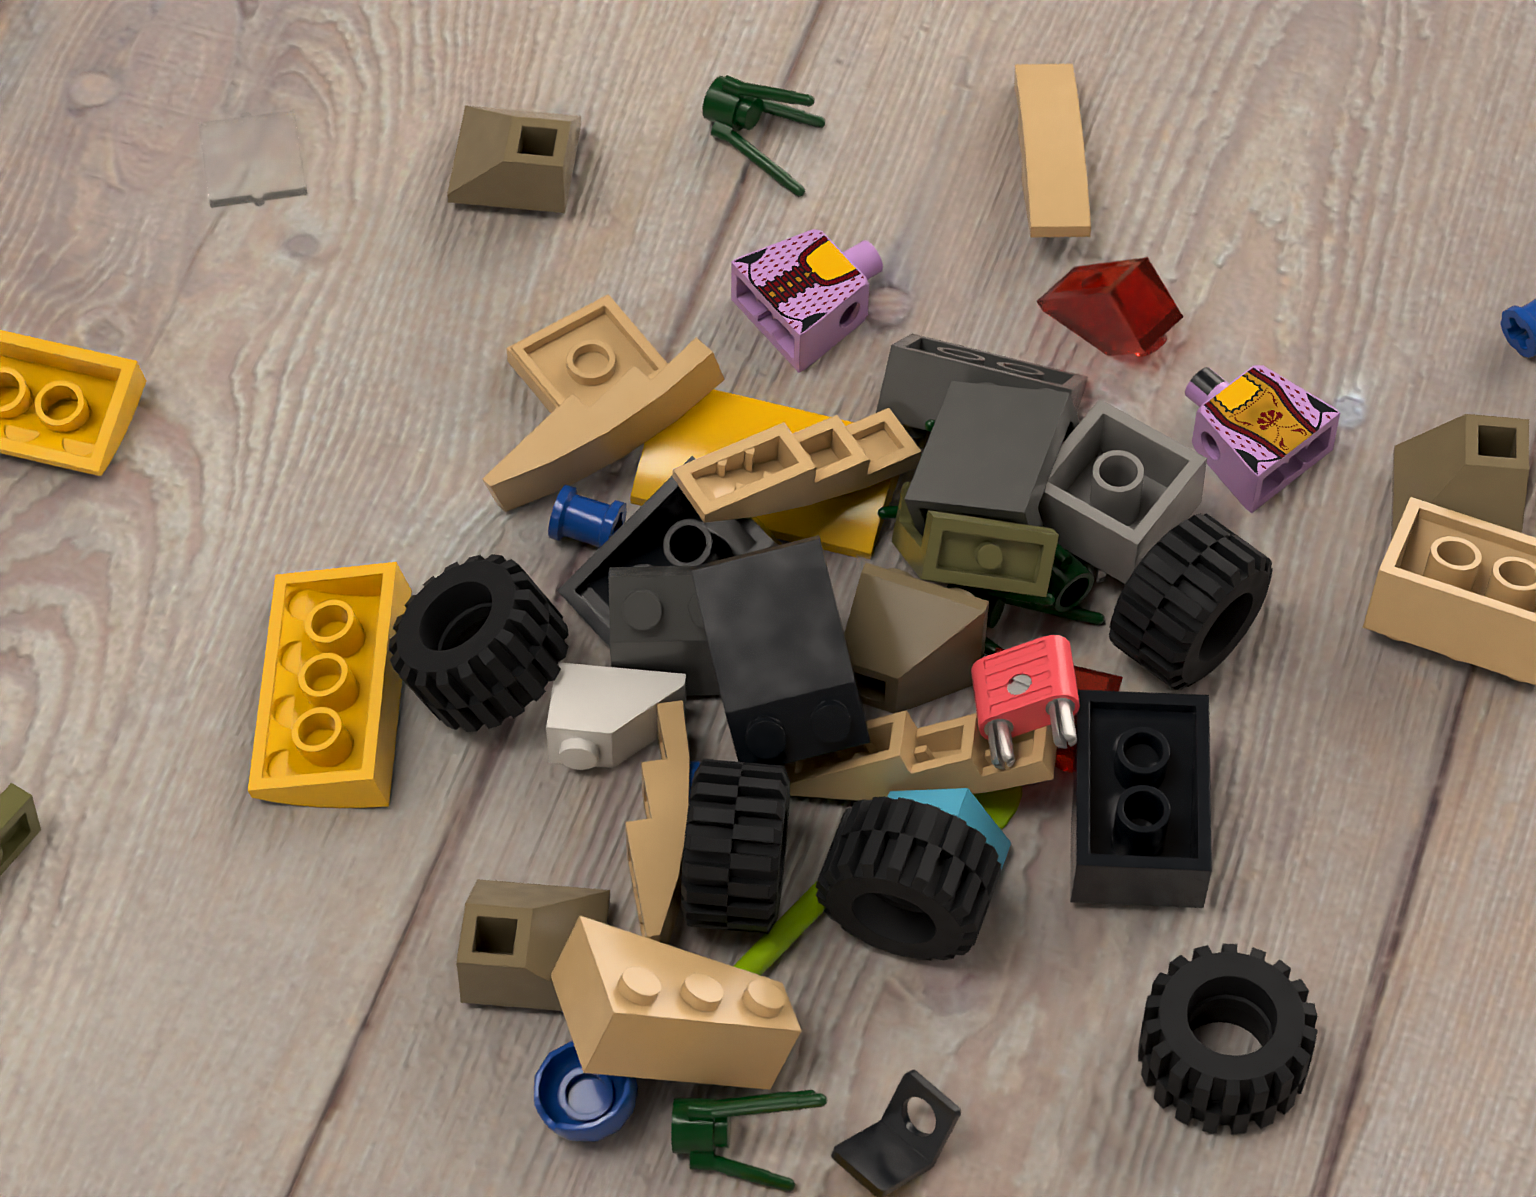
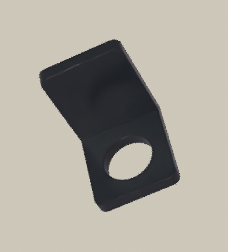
[831,1070,961,1197]

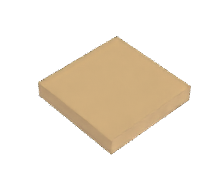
[506,294,668,413]

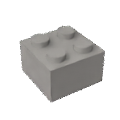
[1038,399,1207,584]

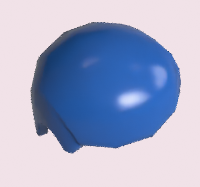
[534,1041,638,1142]

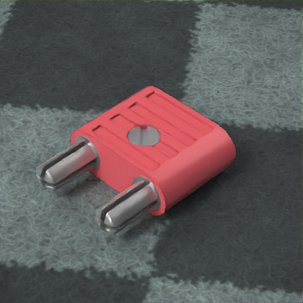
[971,635,1080,769]

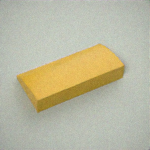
[0,330,146,476]
[630,389,900,561]
[248,562,412,808]

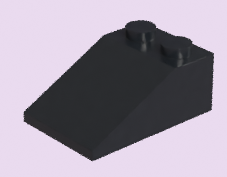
[557,456,782,647]
[691,535,871,765]
[1070,689,1212,908]

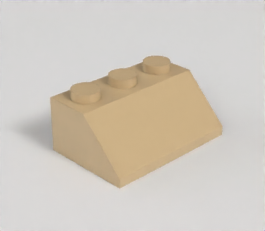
[1363,497,1536,685]

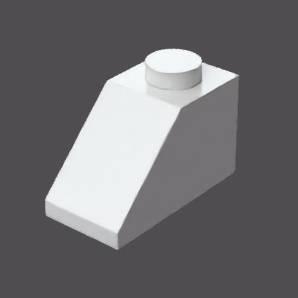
[546,662,687,770]

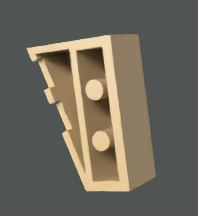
[550,916,802,1090]

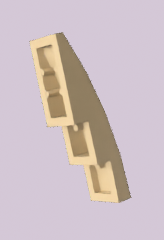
[1014,64,1091,238]
[482,337,725,512]
[672,408,922,523]
[625,700,690,945]
[784,710,1057,800]

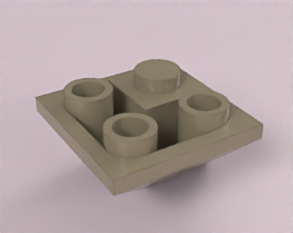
[447,105,582,213]
[1391,414,1529,541]
[844,562,989,714]
[456,879,610,1011]

